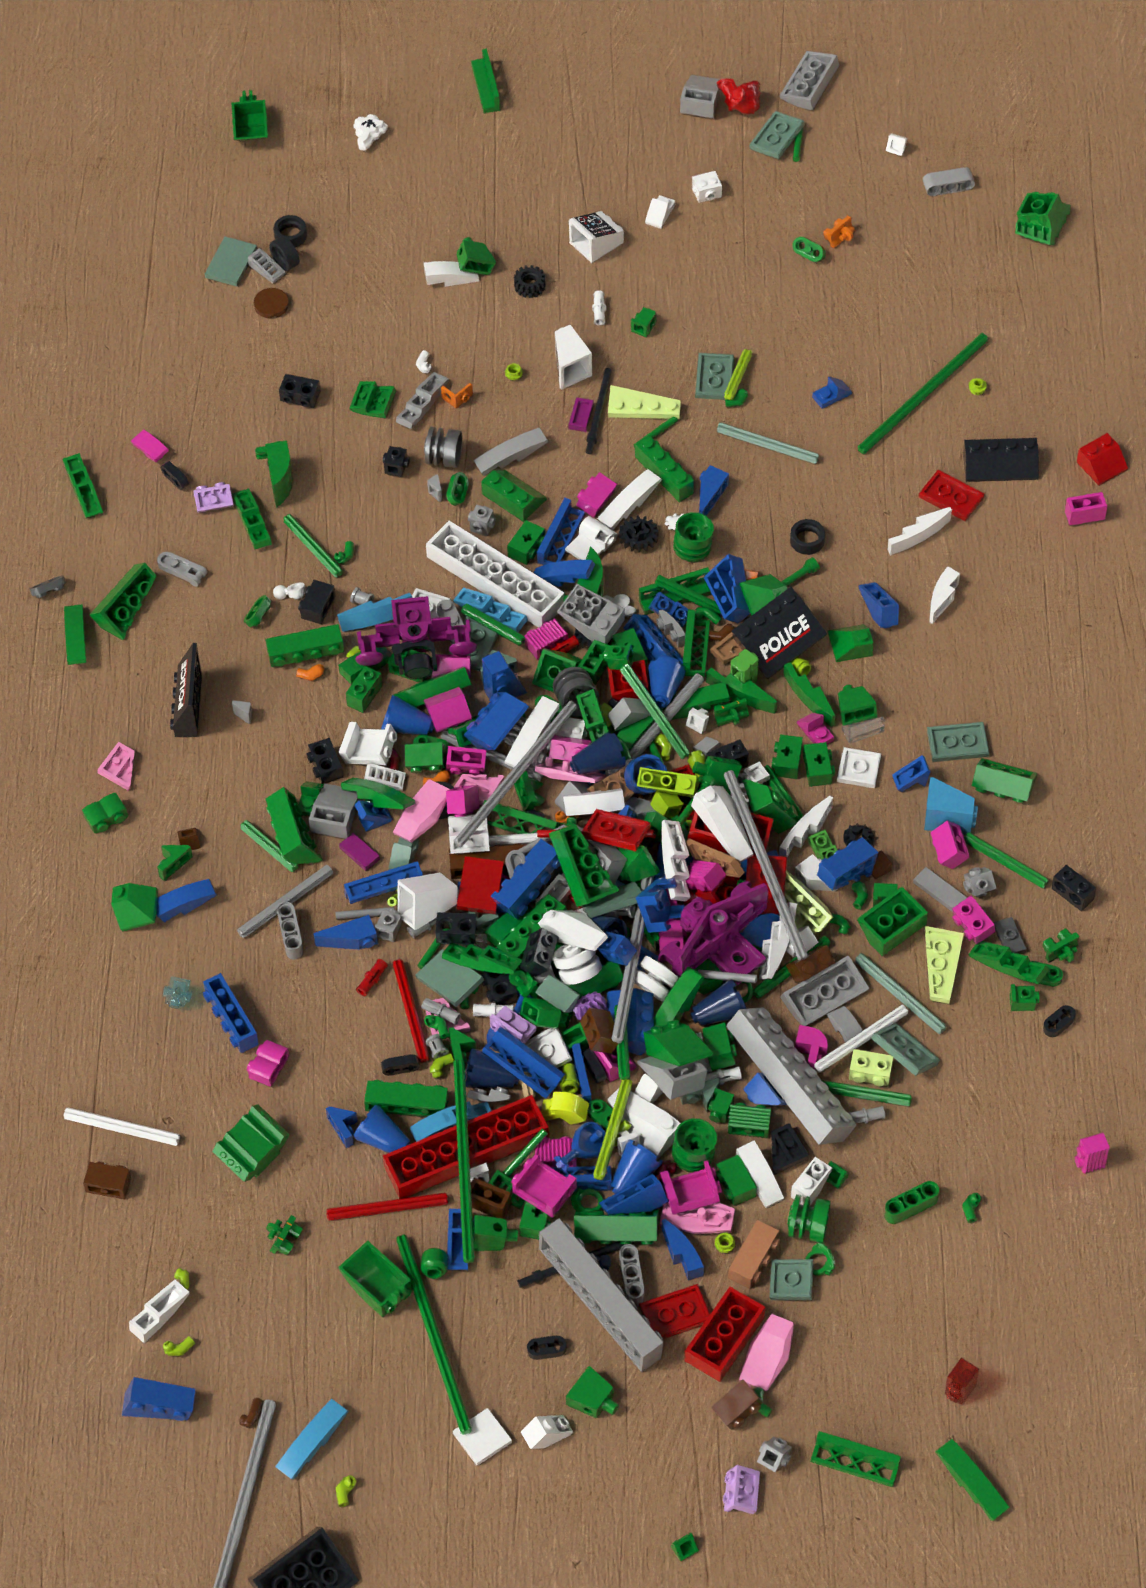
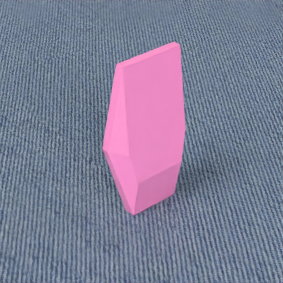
[535,757,606,783]
[393,779,450,843]
[660,1202,735,1234]
[739,1314,794,1391]

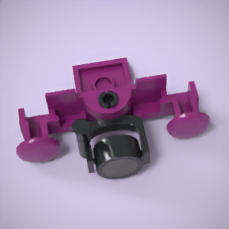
[355,596,477,679]

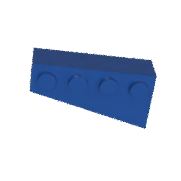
[491,839,561,920]

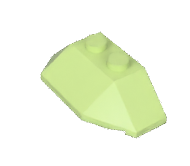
[779,871,833,933]

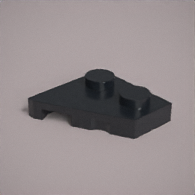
[771,1123,809,1175]

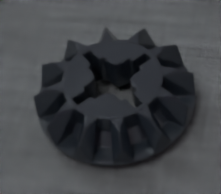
[843,823,874,846]

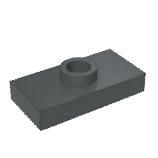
[994,917,1026,954]

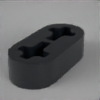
[160,461,189,490]
[1043,1005,1076,1037]
[582,1048,607,1084]
[381,1054,420,1076]
[527,1336,567,1360]

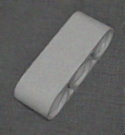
[922,167,975,196]
[277,902,303,960]
[619,1244,644,1307]

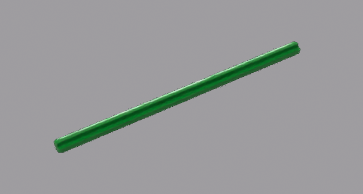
[858,333,988,454]
[453,1059,475,1263]
[396,1234,472,1435]

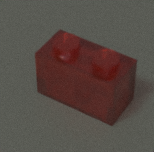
[945,1357,979,1405]

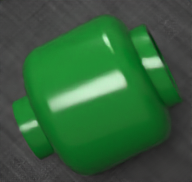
[421,1248,448,1279]

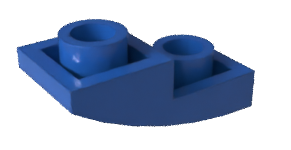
[648,592,688,627]

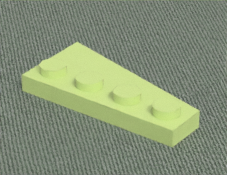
[608,385,681,419]
[925,926,964,1004]

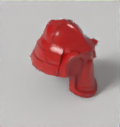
[717,78,761,115]

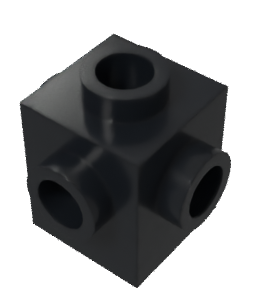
[383,446,410,477]

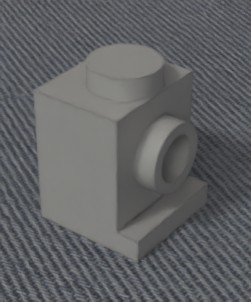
[374,909,402,942]

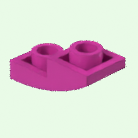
[131,429,169,462]

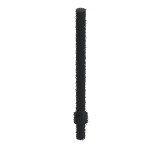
[585,368,612,454]
[517,1241,634,1288]

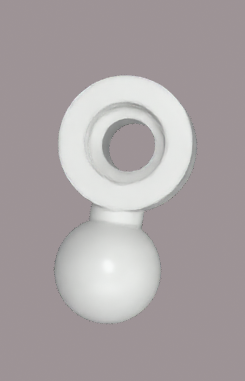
[273,582,306,600]

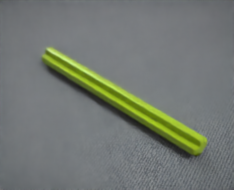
[593,1079,632,1180]

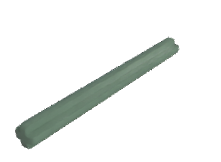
[717,422,819,464]
[855,953,946,1034]

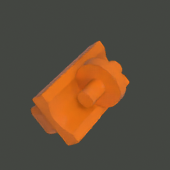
[823,215,855,248]

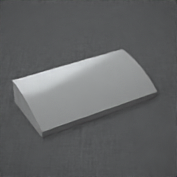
[780,51,839,110]
[780,955,870,1026]

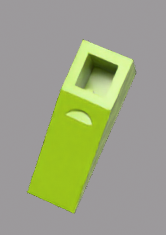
[637,767,700,797]

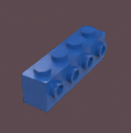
[203,973,259,1053]

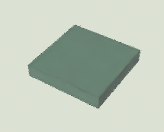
[769,1259,814,1300]

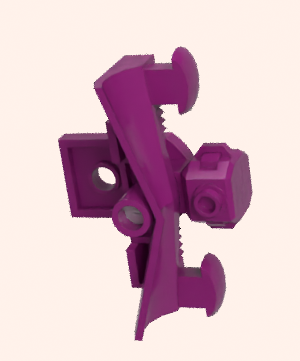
[658,881,768,986]

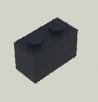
[298,580,336,625]

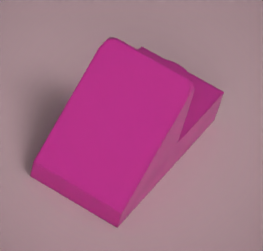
[797,713,834,745]

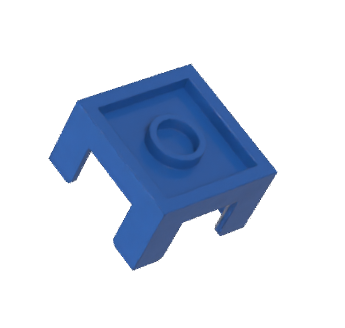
[635,878,685,933]

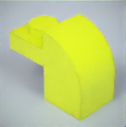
[541,1092,589,1125]

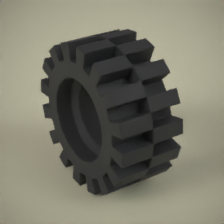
[514,265,546,298]

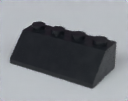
[963,438,1039,482]

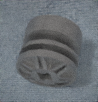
[424,426,462,468]
[552,667,600,717]

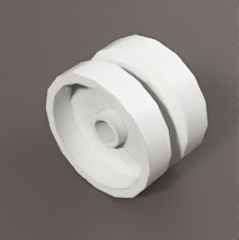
[552,944,602,985]
[634,956,679,1002]

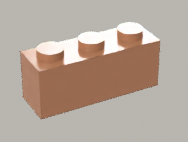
[728,1220,781,1289]

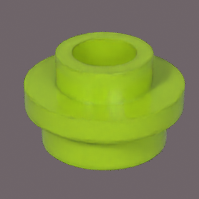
[505,363,523,380]
[969,378,987,395]
[715,1233,735,1253]

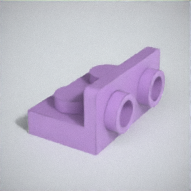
[193,482,233,513]
[490,1006,536,1044]
[723,1465,760,1514]

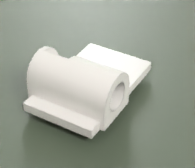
[565,516,618,560]

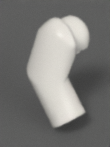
[416,350,431,373]

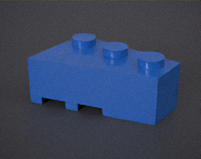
[704,554,750,624]
[482,651,527,699]
[817,837,878,891]
[122,1377,196,1421]

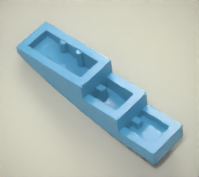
[453,588,528,633]
[337,592,413,632]
[275,1399,349,1480]

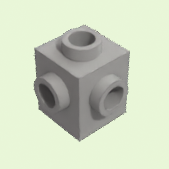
[468,504,496,536]
[963,867,996,897]
[757,1437,792,1472]

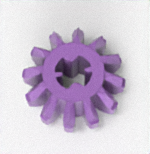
[573,992,608,1021]

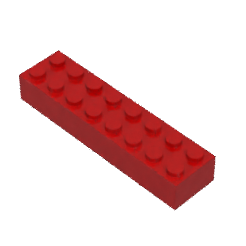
[383,1095,549,1199]

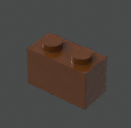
[786,945,836,983]
[580,1008,619,1054]
[83,1162,131,1200]
[471,1178,512,1219]
[711,1379,763,1430]

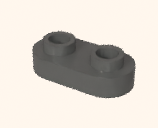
[29,575,66,598]

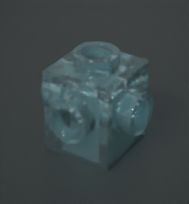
[162,976,192,1009]

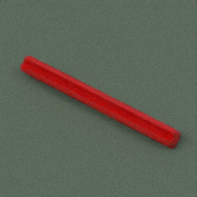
[393,959,429,1063]
[326,1193,448,1220]

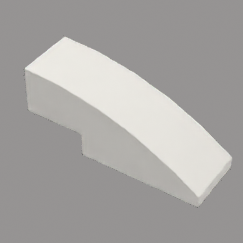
[424,261,479,287]
[929,567,960,624]
[563,788,625,816]
[736,1141,784,1208]
[129,1280,189,1343]

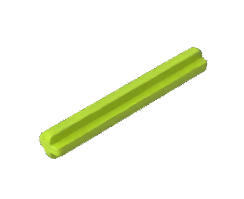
[724,349,752,400]

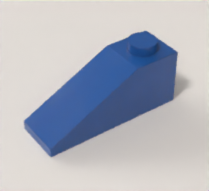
[699,465,729,516]
[859,582,899,628]
[313,915,378,950]
[599,1174,668,1215]

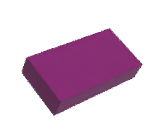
[568,397,594,432]
[339,833,380,871]

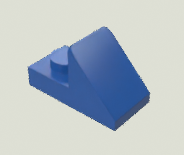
[812,376,852,409]
[892,755,930,792]
[355,800,393,831]
[326,1106,358,1148]

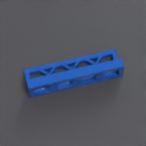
[537,498,585,565]
[623,614,683,667]
[344,861,423,904]
[482,1026,565,1099]
[551,1166,612,1191]

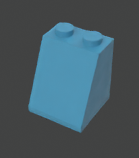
[924,777,978,835]

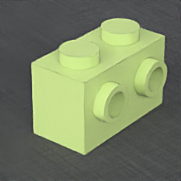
[849,1049,893,1086]

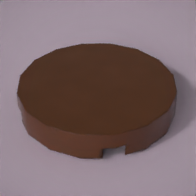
[254,288,289,318]

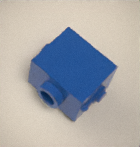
[597,931,637,966]

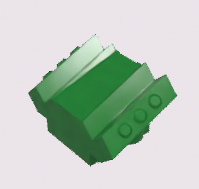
[1015,192,1071,246]
[212,1104,290,1182]

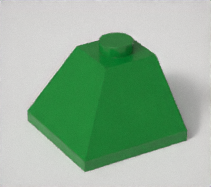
[739,574,787,616]
[827,624,874,662]
[532,648,582,693]
[614,845,660,882]
[111,883,158,932]

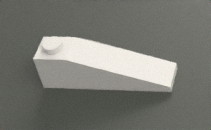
[691,785,753,863]
[538,910,608,951]
[608,1087,681,1161]

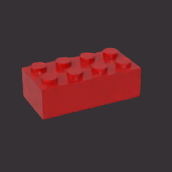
[687,809,773,855]
[685,1286,765,1382]

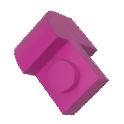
[795,1025,828,1070]

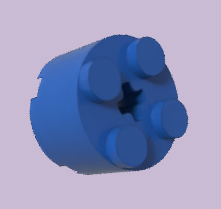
[624,754,667,795]

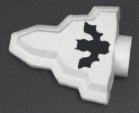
[354,115,388,151]

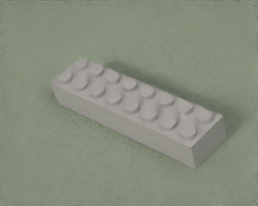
[726,1008,857,1145]
[539,1219,663,1373]

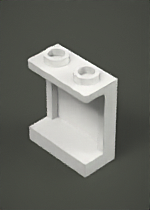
[339,722,397,765]
[448,814,490,854]

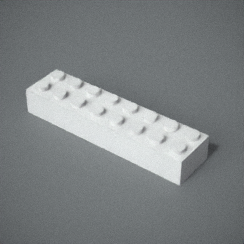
[426,521,565,627]

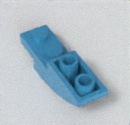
[410,1101,491,1142]

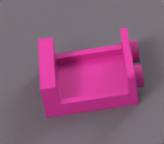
[512,1154,577,1218]
[660,1160,722,1215]

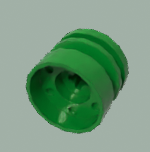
[673,512,714,562]
[672,1118,717,1172]
[787,1194,831,1243]

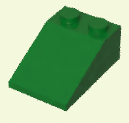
[643,1020,713,1067]

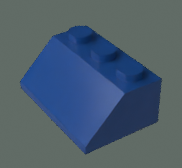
[464,692,529,750]
[607,988,654,1056]

